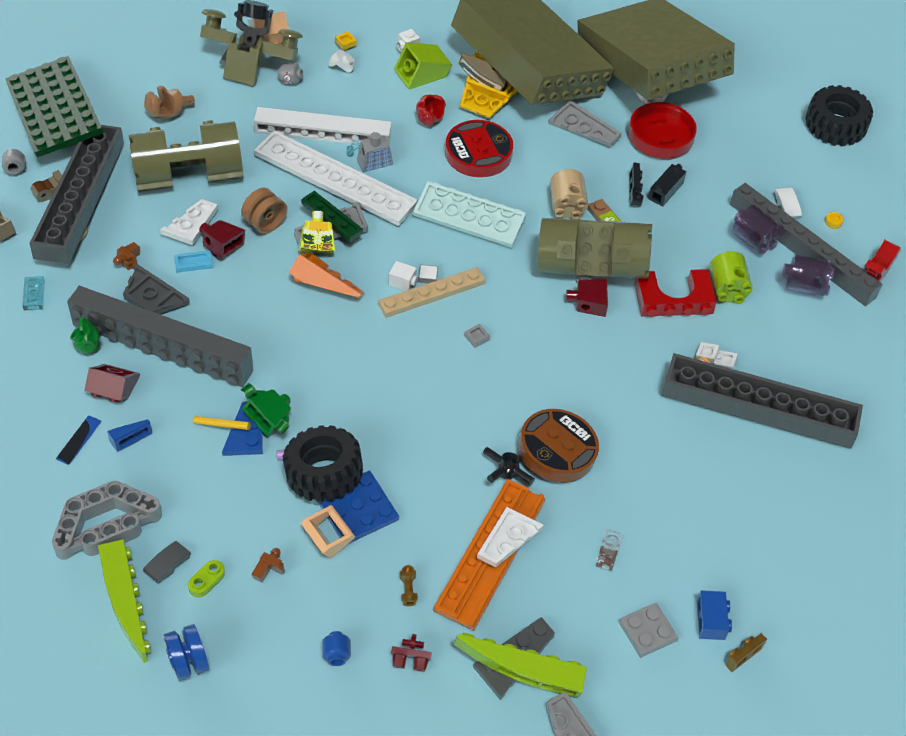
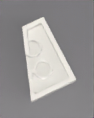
[160,199,218,245]
[477,507,544,567]

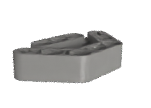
[52,481,162,560]

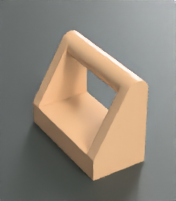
[301,505,355,558]

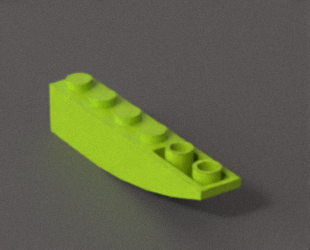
[98,539,151,663]
[454,633,587,698]

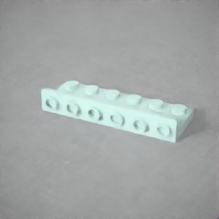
[413,181,526,248]

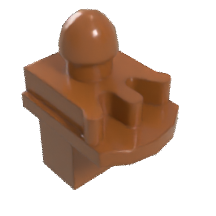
[113,242,140,270]
[251,548,285,583]

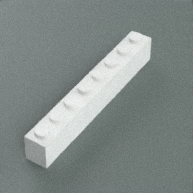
[254,107,392,145]

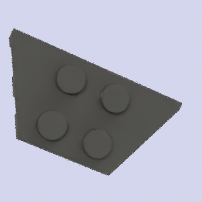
[123,264,190,314]

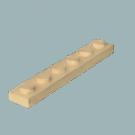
[378,267,485,318]

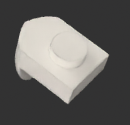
[328,49,355,73]

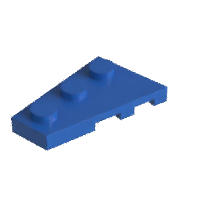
[222,401,263,456]

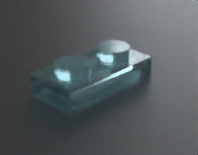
[22,276,45,311]

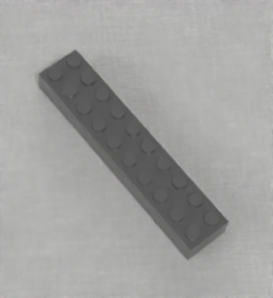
[29,124,124,264]
[67,285,253,387]
[661,353,863,448]

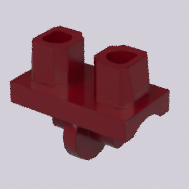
[391,634,432,672]

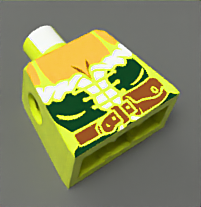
[298,211,335,254]

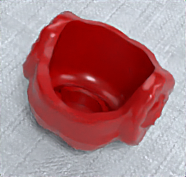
[416,94,446,126]

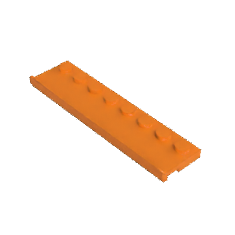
[434,479,546,632]

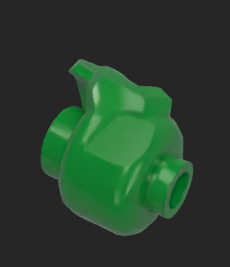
[70,316,100,354]

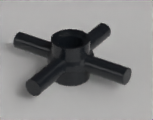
[483,447,535,485]

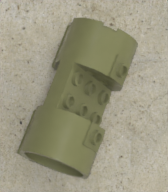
[129,120,244,192]
[538,218,653,279]

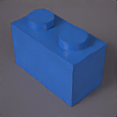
[697,590,732,640]

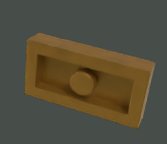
[726,633,767,672]

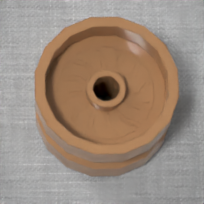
[241,187,287,234]

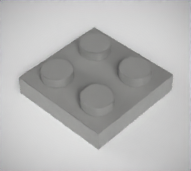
[618,603,679,658]

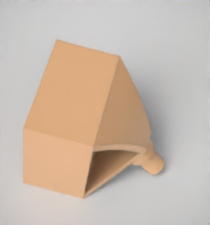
[248,11,289,44]

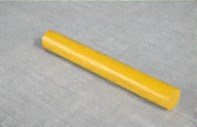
[193,416,251,430]

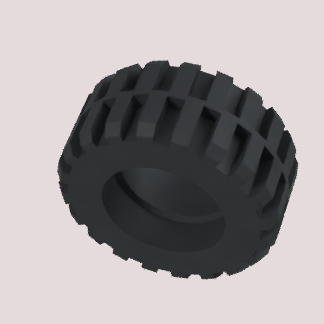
[805,85,873,146]
[283,425,363,502]

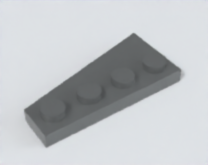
[473,617,555,701]

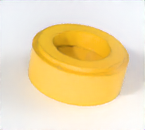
[825,212,844,229]

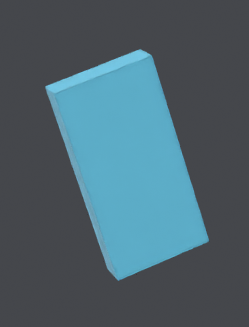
[174,251,213,273]

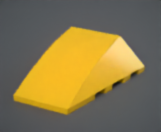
[460,52,517,119]

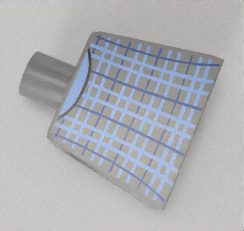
[357,132,393,173]

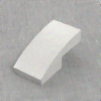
[775,187,802,219]
[696,342,738,369]

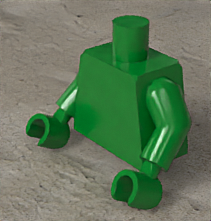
[240,383,291,437]

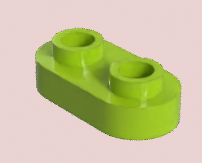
[188,560,225,598]

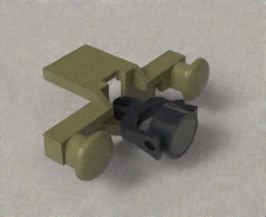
[200,0,303,86]

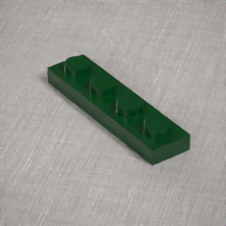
[301,190,363,242]

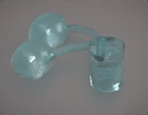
[347,139,360,157]

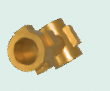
[400,565,418,606]

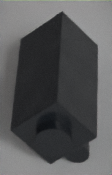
[648,164,687,207]

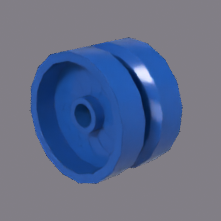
[164,624,210,681]

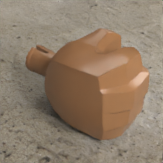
[144,86,195,118]

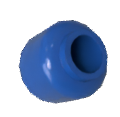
[322,631,351,666]

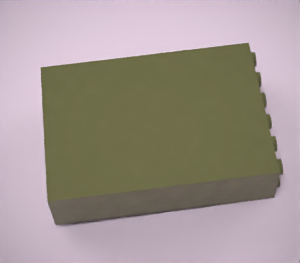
[451,0,615,105]
[577,0,735,100]

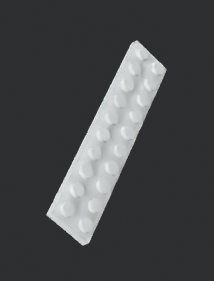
[254,130,418,226]

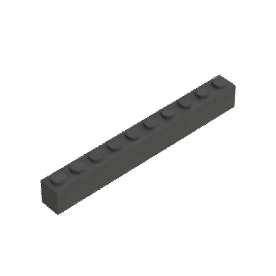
[730,183,883,307]

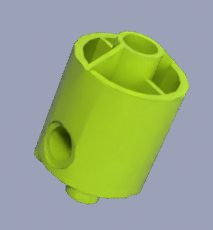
[709,251,753,304]

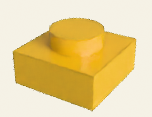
[335,31,357,51]

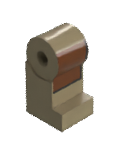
[31,170,62,202]

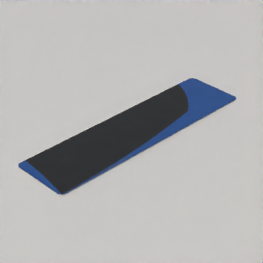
[56,416,101,465]

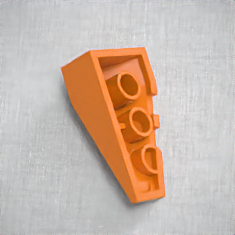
[288,252,365,298]

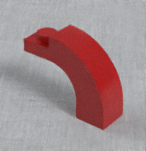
[864,239,901,282]

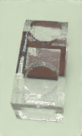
[595,529,624,572]

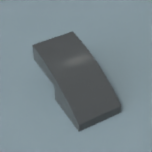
[143,541,191,583]

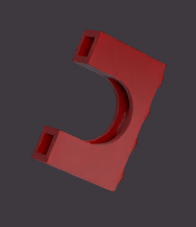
[634,269,717,317]

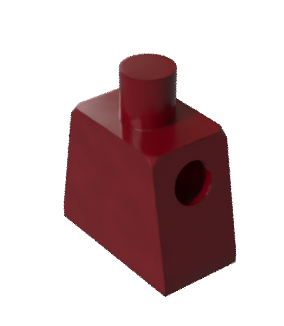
[199,220,245,259]
[565,278,608,317]

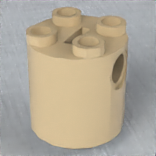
[550,169,588,220]

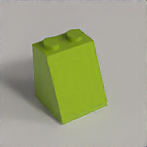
[394,42,452,89]

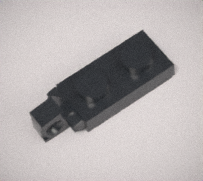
[629,162,644,207]

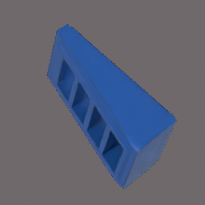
[107,419,152,452]

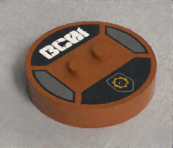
[518,409,599,482]

